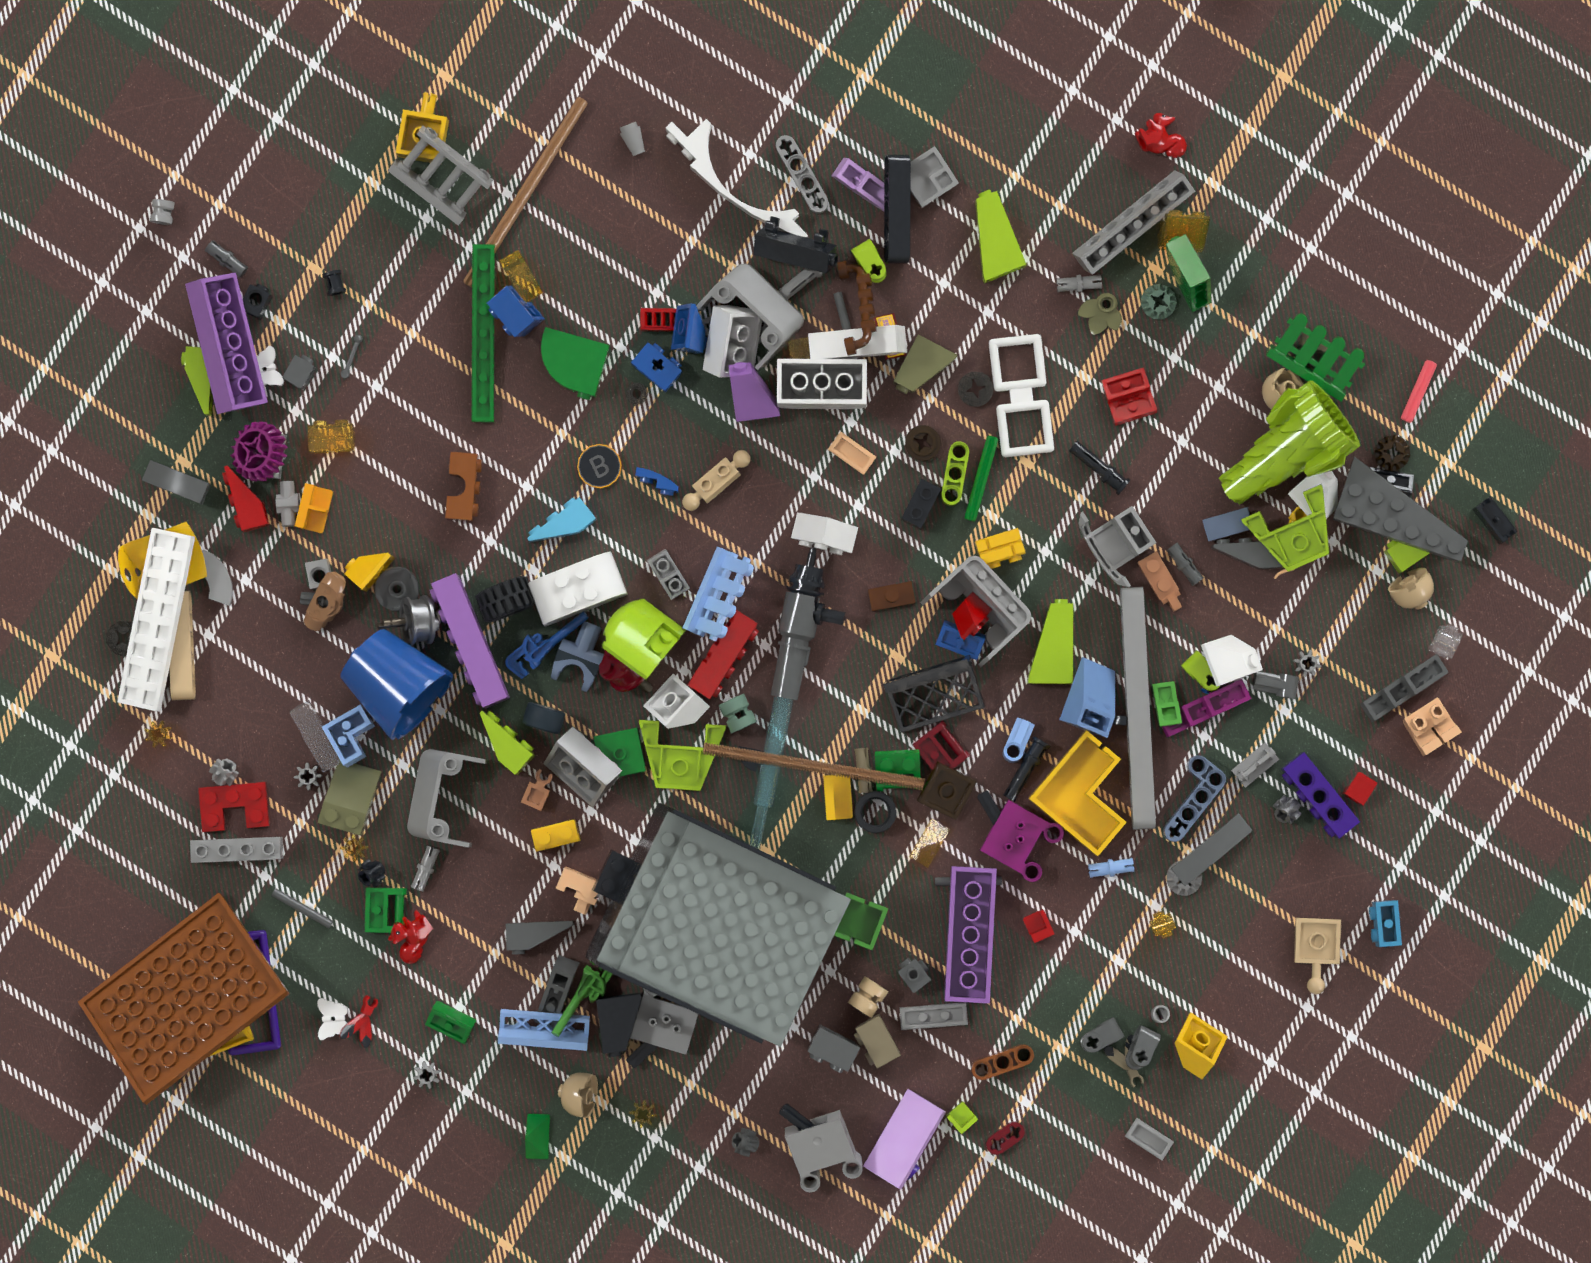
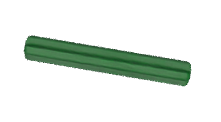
[964,436,998,522]

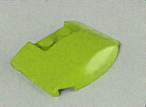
[602,599,686,680]

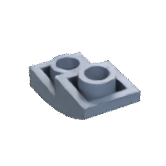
[1202,507,1250,541]

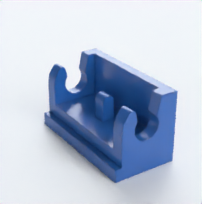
[935,620,986,660]

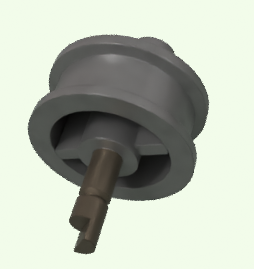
[376,595,439,646]

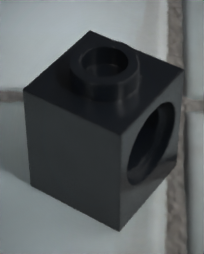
[242,283,272,320]

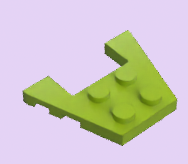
[1241,484,1329,572]
[639,720,726,791]

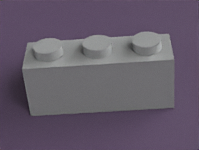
[543,727,622,808]

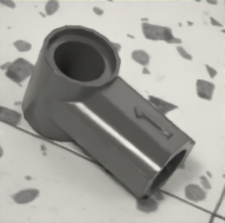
[1253,671,1299,699]

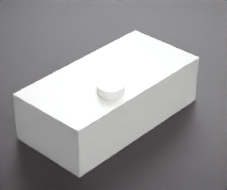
[808,325,907,359]

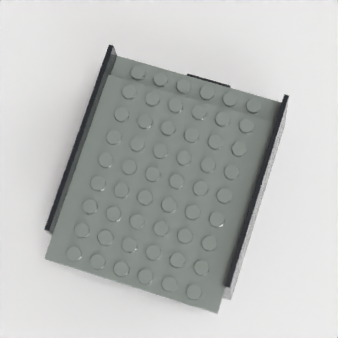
[585,803,851,1047]

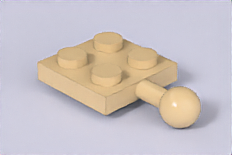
[1294,918,1341,995]

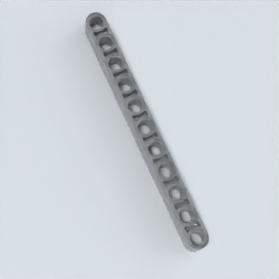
[1120,587,1156,830]

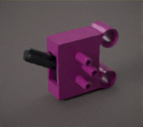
[977,790,1064,882]

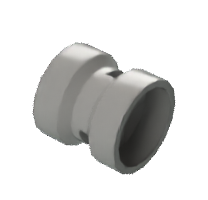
[150,199,175,225]

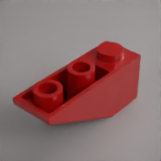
[222,466,270,532]

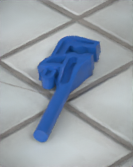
[505,611,589,679]

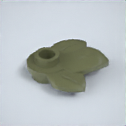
[1078,293,1122,335]

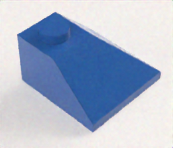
[671,303,707,354]

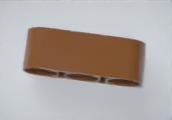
[971,1044,1034,1080]

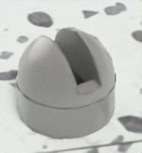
[1151,1005,1170,1023]

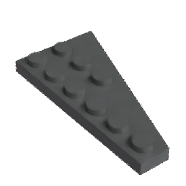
[1333,456,1468,563]

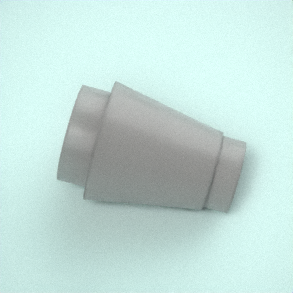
[620,122,645,156]

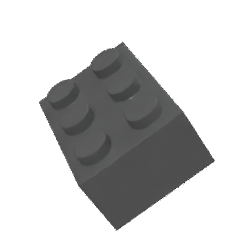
[807,1024,860,1073]

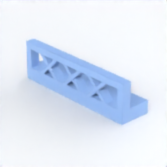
[498,1009,590,1051]

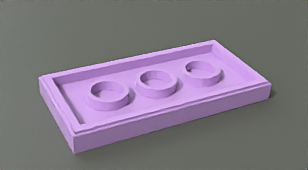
[863,1089,946,1189]

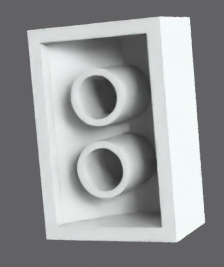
[703,305,762,378]

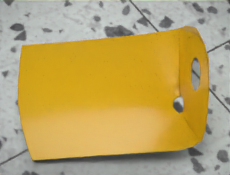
[118,522,207,600]

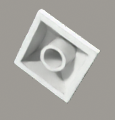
[1288,471,1338,519]
[1201,635,1263,686]
[644,674,710,729]

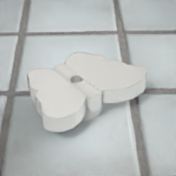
[256,346,284,386]
[317,998,348,1040]

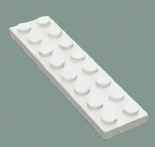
[117,528,195,712]

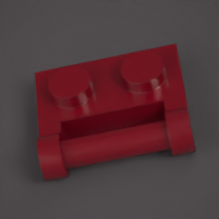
[912,720,970,770]

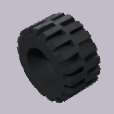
[475,576,535,623]

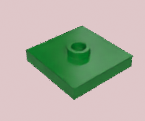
[593,728,646,777]

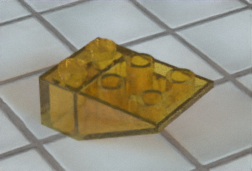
[1158,210,1210,252]

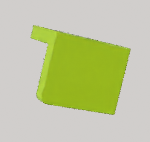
[946,1101,978,1134]

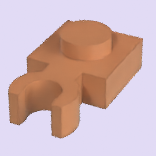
[521,769,553,811]

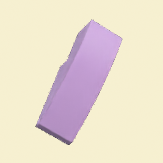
[832,158,884,211]

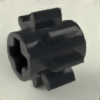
[358,859,386,888]

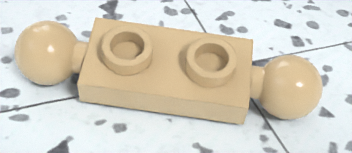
[682,450,750,511]

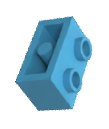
[1369,900,1402,947]

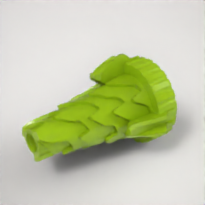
[1219,380,1360,505]

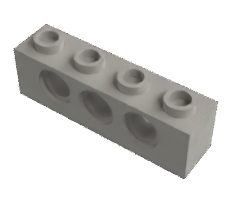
[190,837,284,863]

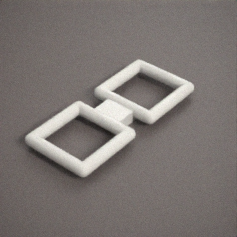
[989,334,1054,457]

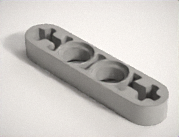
[776,135,828,214]

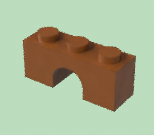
[445,452,482,522]

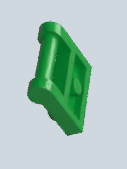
[875,749,921,792]
[365,887,407,933]

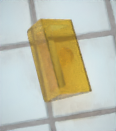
[909,818,950,868]

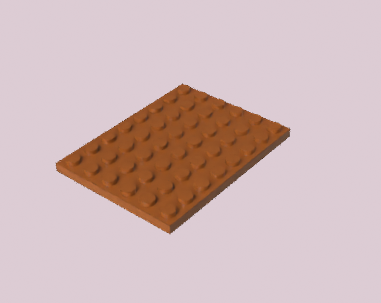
[78,893,290,1105]

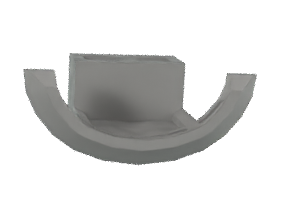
[1079,506,1156,587]

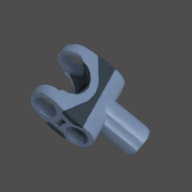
[551,622,604,692]

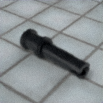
[1069,440,1131,495]
[1003,736,1051,802]

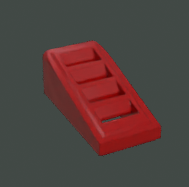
[640,308,676,332]

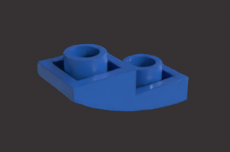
[635,467,679,496]

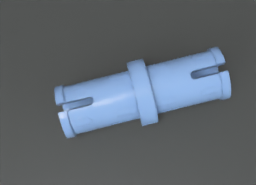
[1088,858,1134,878]

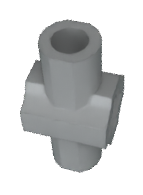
[276,481,300,527]

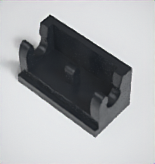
[1472,496,1518,544]

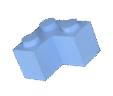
[322,705,375,767]

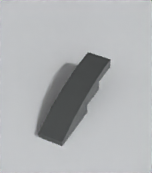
[1360,654,1449,722]
[1171,813,1252,886]

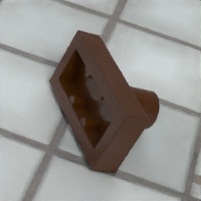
[868,581,916,611]

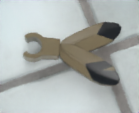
[1103,1035,1144,1088]

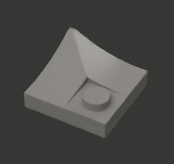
[911,146,959,208]

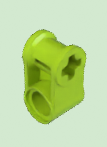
[851,239,886,283]
[1181,650,1220,691]

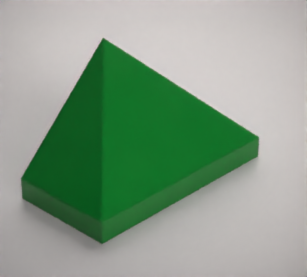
[525,1113,550,1159]

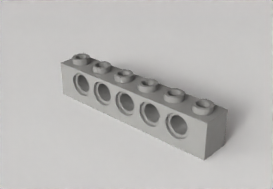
[1072,170,1195,275]

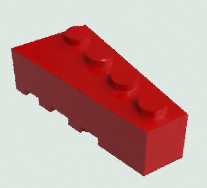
[688,610,759,700]

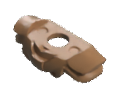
[304,571,346,631]

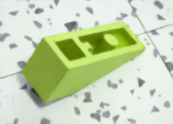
[181,346,213,416]
[1384,540,1429,574]

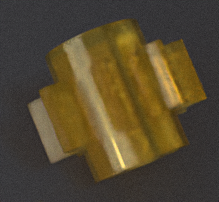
[144,721,173,748]
[340,834,369,862]
[1149,911,1176,939]
[629,1100,657,1128]

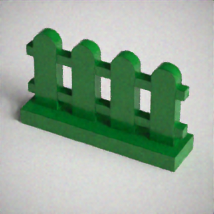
[1266,313,1365,402]

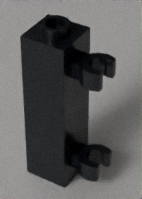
[753,216,838,274]

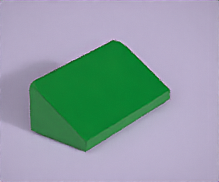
[425,1001,476,1045]

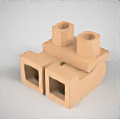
[1403,697,1462,756]
[556,866,598,915]

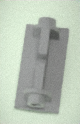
[1231,743,1279,788]

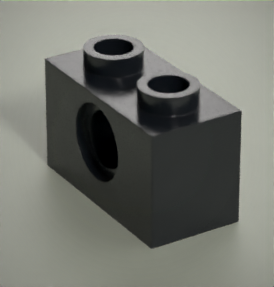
[901,479,941,530]

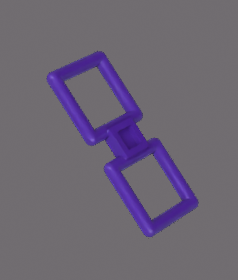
[228,930,281,1056]

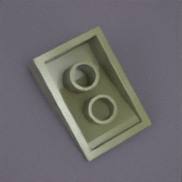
[317,759,382,835]

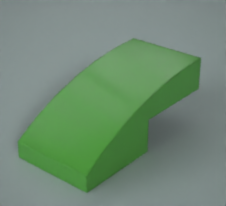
[1152,681,1182,727]

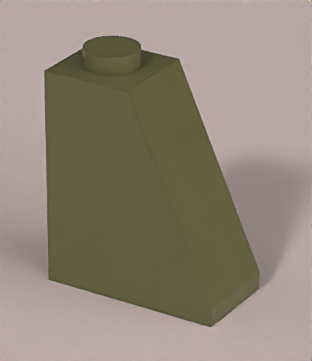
[893,334,957,395]

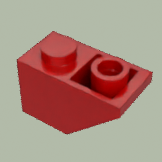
[952,592,992,640]

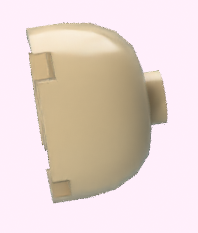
[1262,368,1304,410]
[1388,568,1434,610]
[558,1073,598,1118]

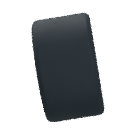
[522,702,565,734]

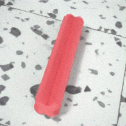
[1401,360,1437,423]

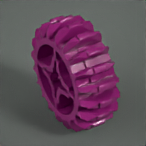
[230,422,288,482]

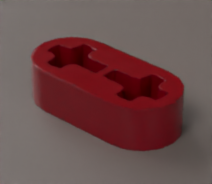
[986,1121,1025,1155]

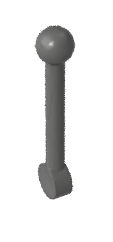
[341,334,363,379]

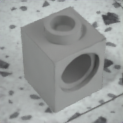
[305,558,331,590]

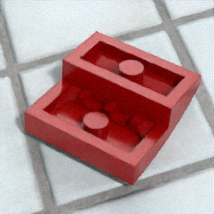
[1101,367,1157,426]

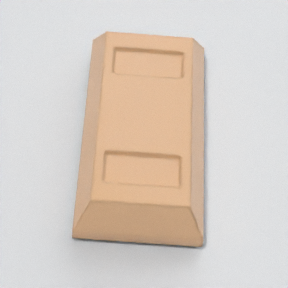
[828,431,876,475]

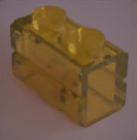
[308,420,355,454]

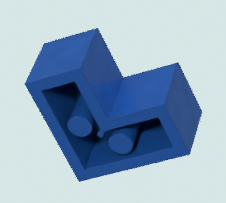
[487,285,545,337]

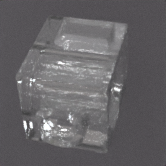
[1428,624,1463,660]

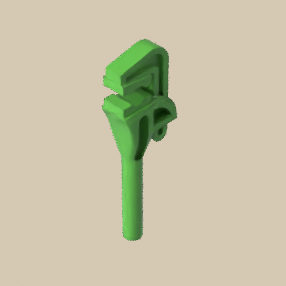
[551,961,613,1037]

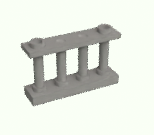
[388,125,493,226]

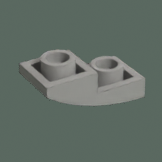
[647,549,690,600]

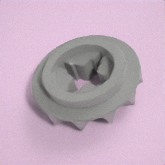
[1166,860,1202,896]

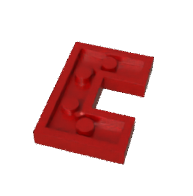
[198,782,270,832]

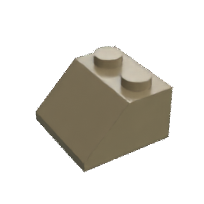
[854,1014,901,1068]

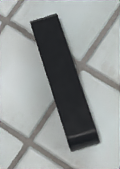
[884,154,911,264]

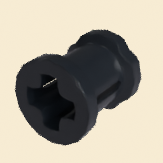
[322,270,346,296]

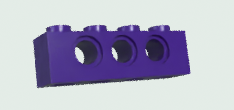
[1281,752,1360,839]

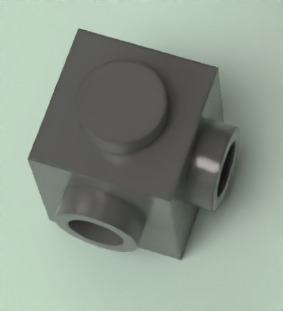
[897,957,931,993]

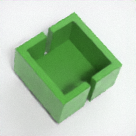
[834,892,888,950]

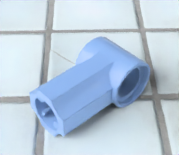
[1002,717,1035,763]

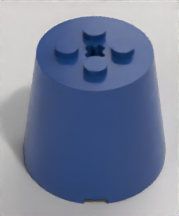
[340,629,453,740]

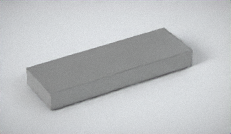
[899,1002,968,1030]

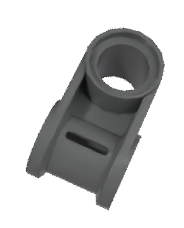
[1080,1017,1125,1053]
[1125,1025,1161,1070]

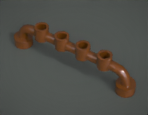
[837,261,877,356]

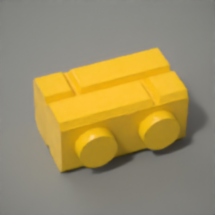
[974,528,1025,569]
[531,819,580,852]

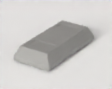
[1125,1118,1174,1161]

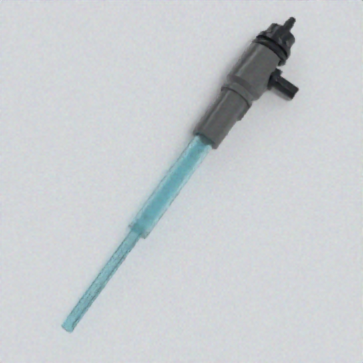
[750,548,846,850]

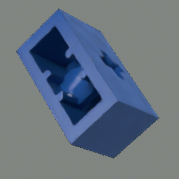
[631,343,682,393]

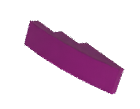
[1162,679,1251,737]

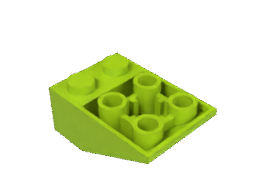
[480,711,535,775]

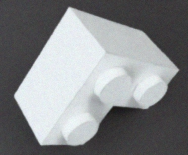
[791,512,858,555]

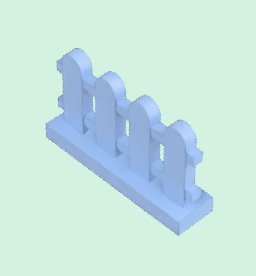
[683,547,754,641]

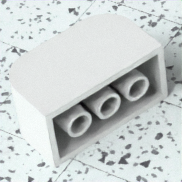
[777,359,867,409]
[528,551,628,627]

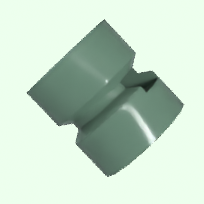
[718,694,757,734]

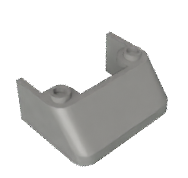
[696,264,804,370]
[920,556,1031,667]
[407,749,488,847]

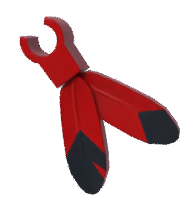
[339,995,378,1048]

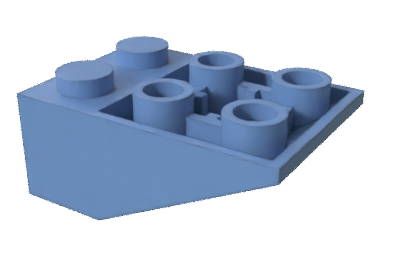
[1059,657,1115,738]

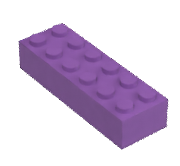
[185,273,268,414]
[430,573,510,708]
[944,866,997,1003]

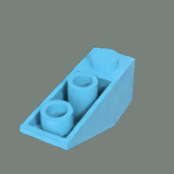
[527,497,597,542]

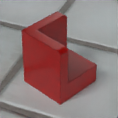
[1342,772,1378,806]
[1023,909,1055,943]

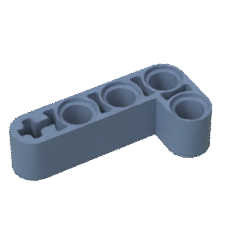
[1163,755,1226,842]

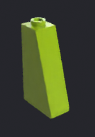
[975,190,1026,284]
[1027,599,1073,684]

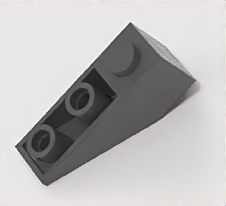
[1211,538,1282,569]

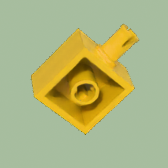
[395,92,449,164]

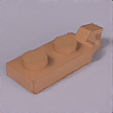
[1137,551,1182,612]

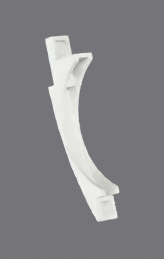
[666,119,808,238]

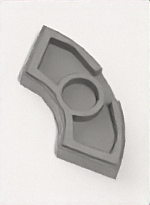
[202,550,233,606]

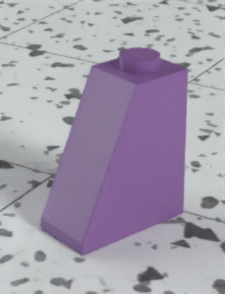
[728,362,780,422]

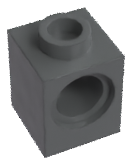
[282,354,317,391]

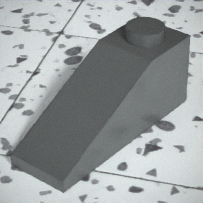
[506,920,574,955]
[534,955,579,1028]

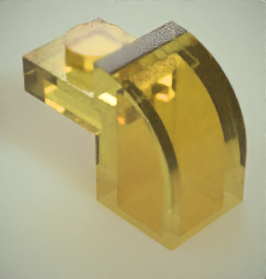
[499,250,543,302]

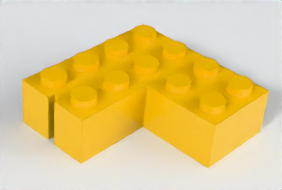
[1028,730,1126,856]

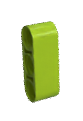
[941,441,969,506]

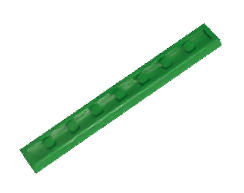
[471,244,495,422]

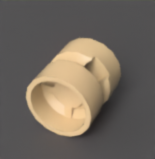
[848,976,889,1018]

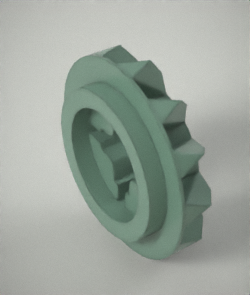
[1141,284,1177,320]

